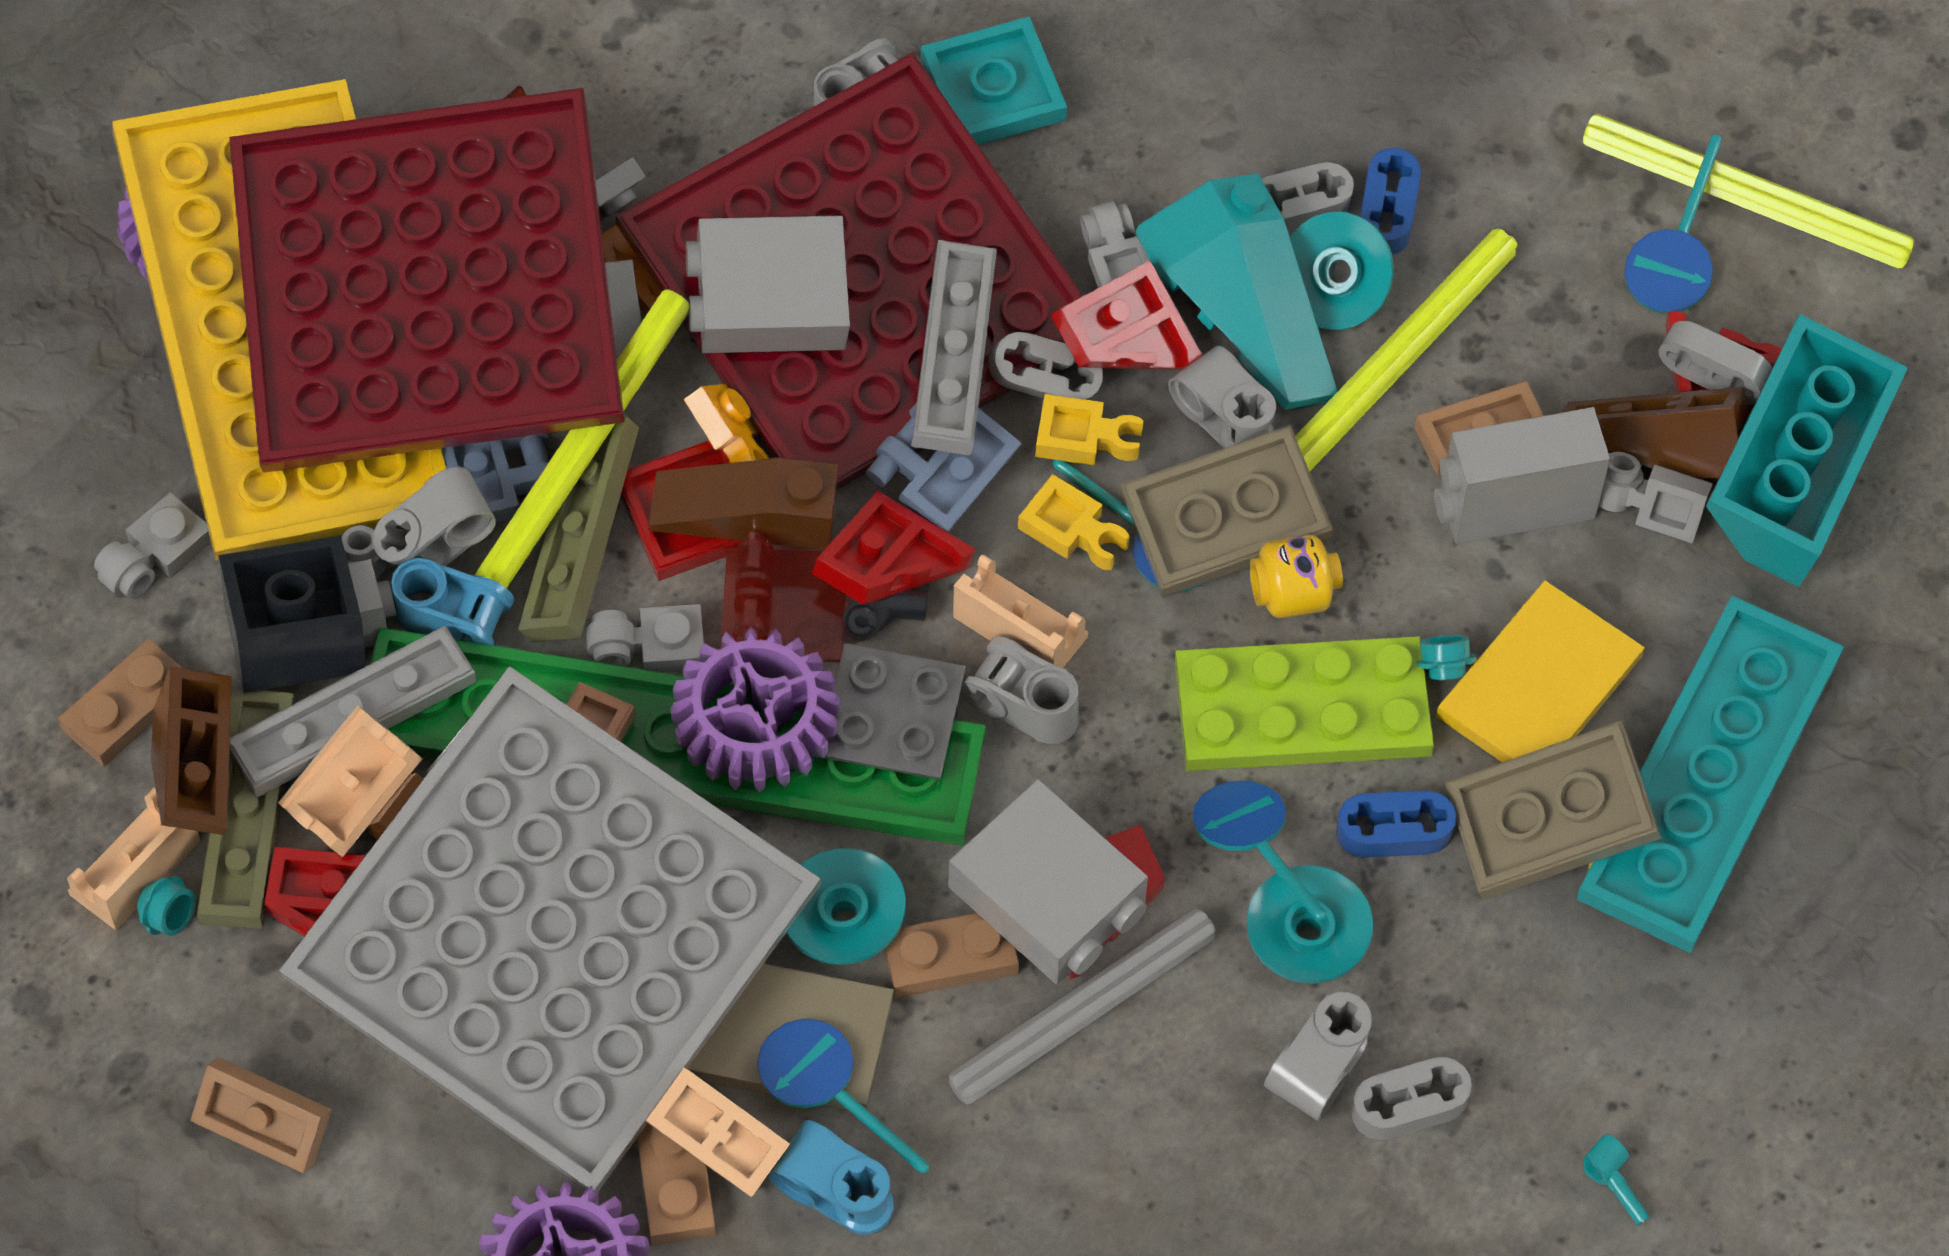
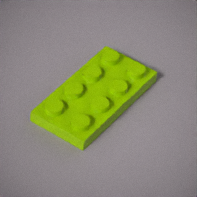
[1175,636,1434,771]

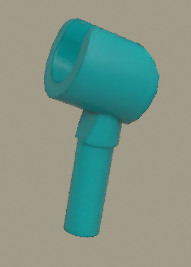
[1583,1134,1650,1226]

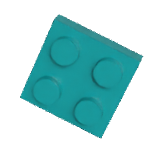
[921,16,1067,145]

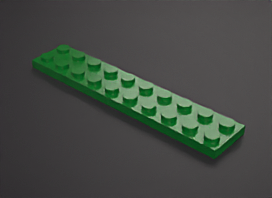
[370,627,986,846]

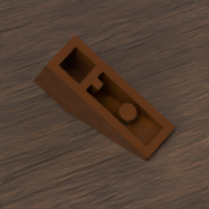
[1561,387,1749,485]
[649,458,838,550]
[151,666,232,835]

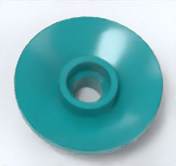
[1290,212,1394,330]
[786,848,906,965]
[1246,865,1373,984]

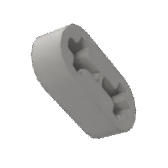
[1261,162,1354,233]
[1658,321,1772,405]
[988,332,1103,400]
[1351,1057,1472,1140]

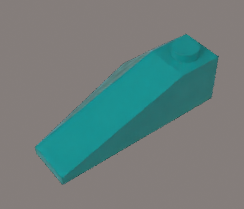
[1135,173,1338,410]

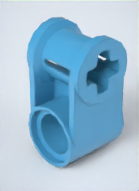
[391,558,514,646]
[767,1120,894,1235]

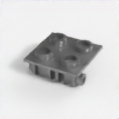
[825,643,966,780]

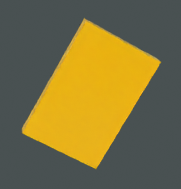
[1436,580,1645,762]

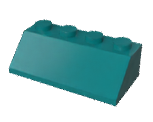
[1706,314,1908,587]

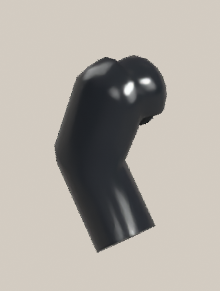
[842,589,928,640]

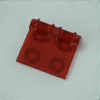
[720,531,846,663]

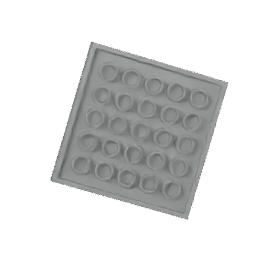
[279,666,821,1192]

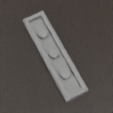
[911,240,997,456]
[229,626,477,798]

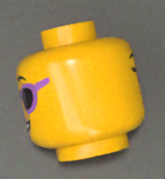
[1250,535,1343,619]

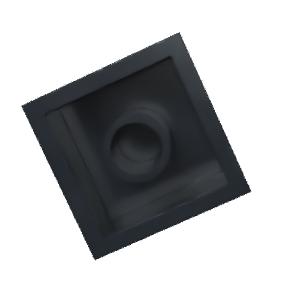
[219,536,366,693]

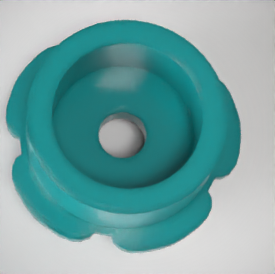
[1416,634,1477,680]
[137,876,196,936]

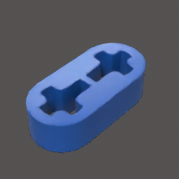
[1360,148,1421,255]
[1336,790,1456,858]

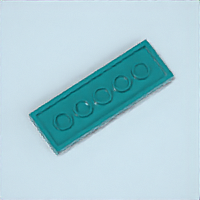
[1576,595,1844,954]

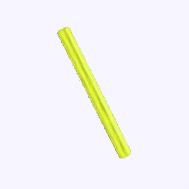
[1583,114,1914,269]
[1295,228,1518,471]
[474,289,690,588]

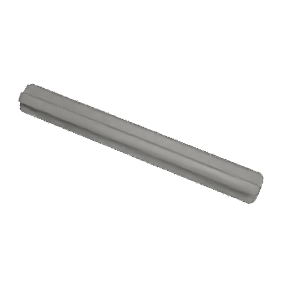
[949,909,1216,1105]

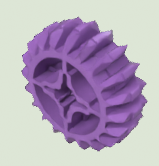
[671,626,840,793]
[479,1180,650,1256]

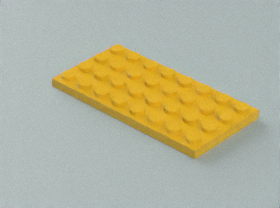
[112,79,446,561]

